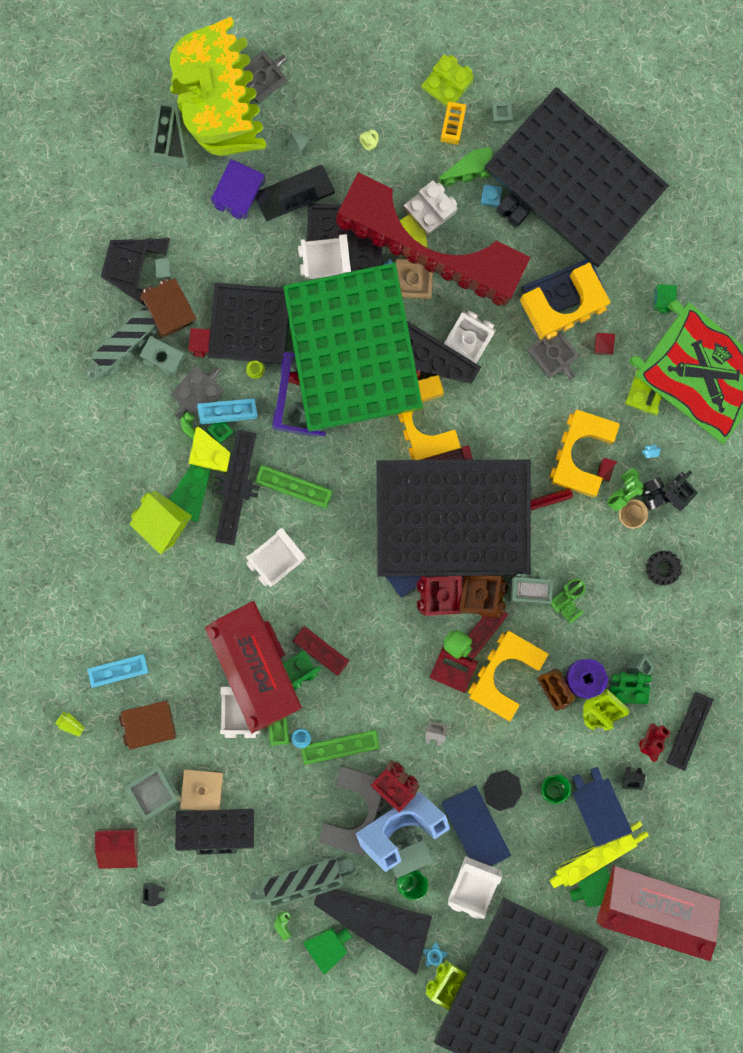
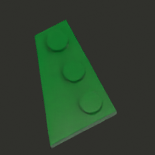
[169,464,211,523]

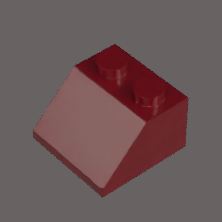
[95,828,138,869]

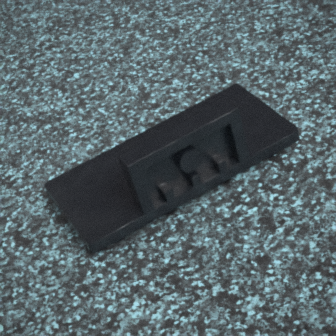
[255,165,335,221]
[175,809,254,855]

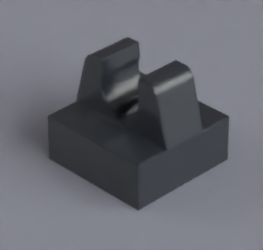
[622,767,645,790]
[142,883,165,907]

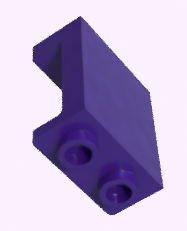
[211,159,266,220]

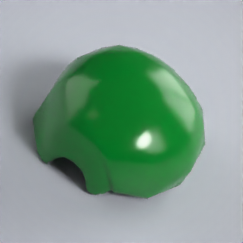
[541,774,571,805]
[397,870,428,901]

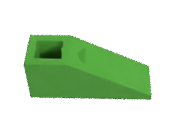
[439,147,493,186]

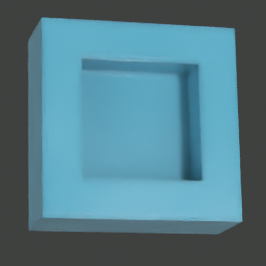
[480,185,502,207]

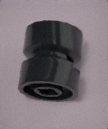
[496,193,531,229]
[641,477,670,511]

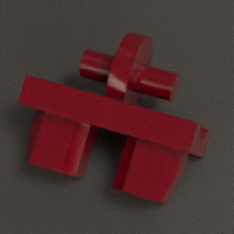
[639,723,670,762]

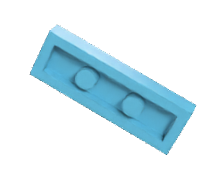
[197,398,258,424]
[87,654,149,688]

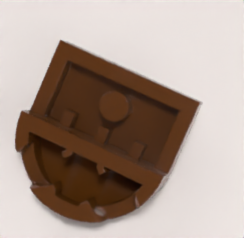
[537,669,575,711]

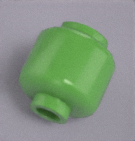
[443,630,472,659]

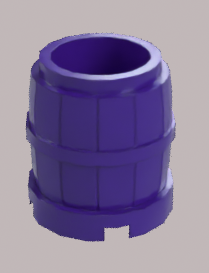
[565,659,608,699]

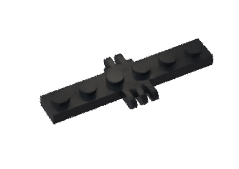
[212,430,260,546]

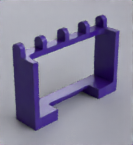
[271,352,326,437]

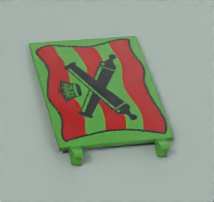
[629,300,743,444]

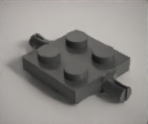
[243,51,288,104]
[526,327,580,380]
[171,366,225,420]

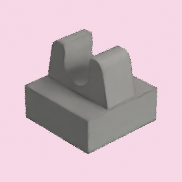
[425,721,447,746]

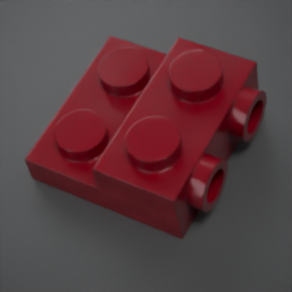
[417,576,462,616]

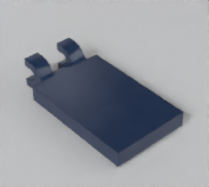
[572,766,633,848]

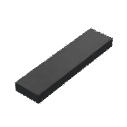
[666,692,714,771]

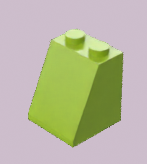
[129,490,192,554]

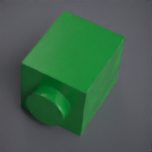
[654,284,677,314]

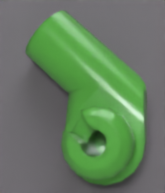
[181,412,195,439]
[274,911,292,941]

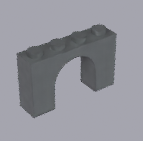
[319,765,383,856]

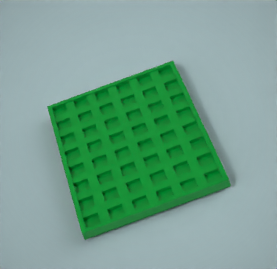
[283,263,423,432]

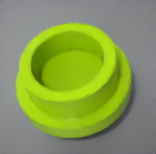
[246,361,265,379]

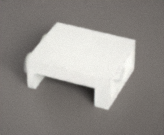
[298,234,351,281]
[246,528,307,587]
[220,687,261,738]
[448,856,502,919]

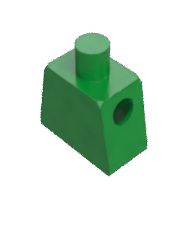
[569,865,610,907]
[303,926,352,975]

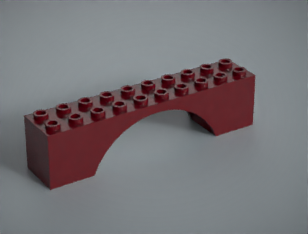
[336,172,531,306]

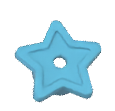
[423,943,448,967]

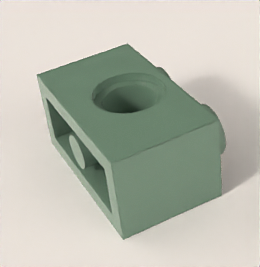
[140,336,186,377]

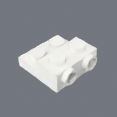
[403,181,458,236]
[444,310,496,364]

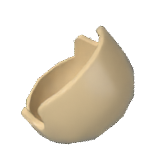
[619,499,648,529]

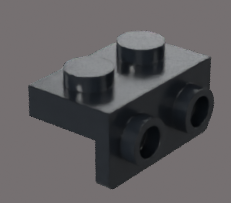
[664,470,698,511]

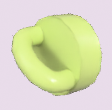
[359,130,379,151]

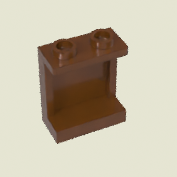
[140,278,197,339]
[119,700,177,750]

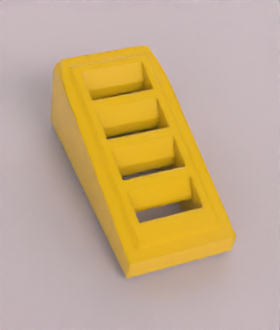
[440,101,467,145]

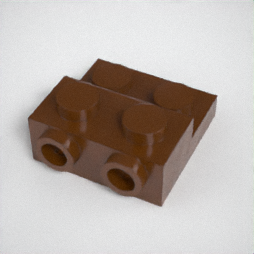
[459,575,508,618]

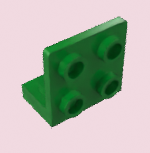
[283,650,322,690]

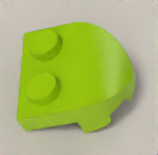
[583,689,629,731]

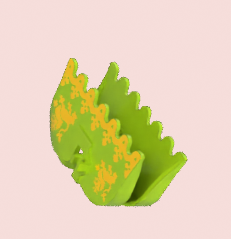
[169,17,267,156]

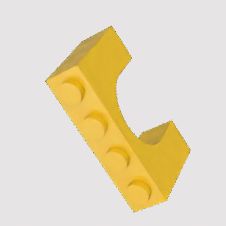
[520,262,611,340]
[398,375,461,460]
[549,409,620,498]
[468,631,549,721]

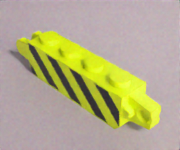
[549,821,649,888]

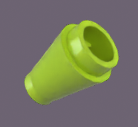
[55,711,85,737]

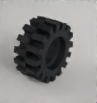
[645,550,682,586]

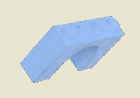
[356,791,450,872]

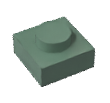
[492,101,513,123]

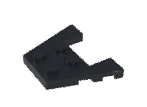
[101,238,170,307]

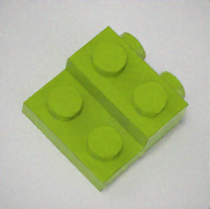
[421,54,474,107]
[425,960,466,1010]

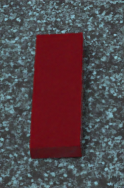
[468,612,509,660]
[293,626,350,676]

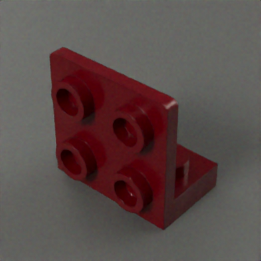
[370,760,420,813]

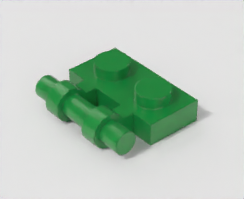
[610,672,652,704]

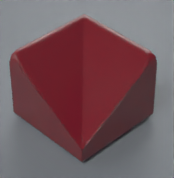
[594,333,615,355]
[597,458,618,482]

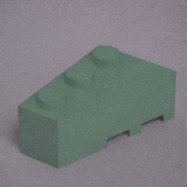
[149,101,188,168]

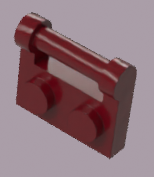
[429,646,478,693]

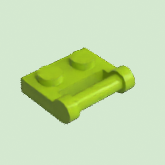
[625,369,662,416]

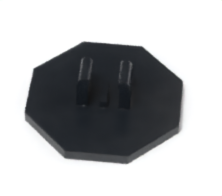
[483,770,522,811]

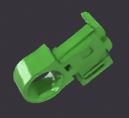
[607,467,643,511]
[550,578,585,624]

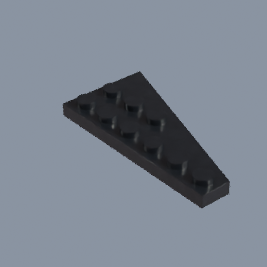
[407,321,481,384]
[314,889,432,975]

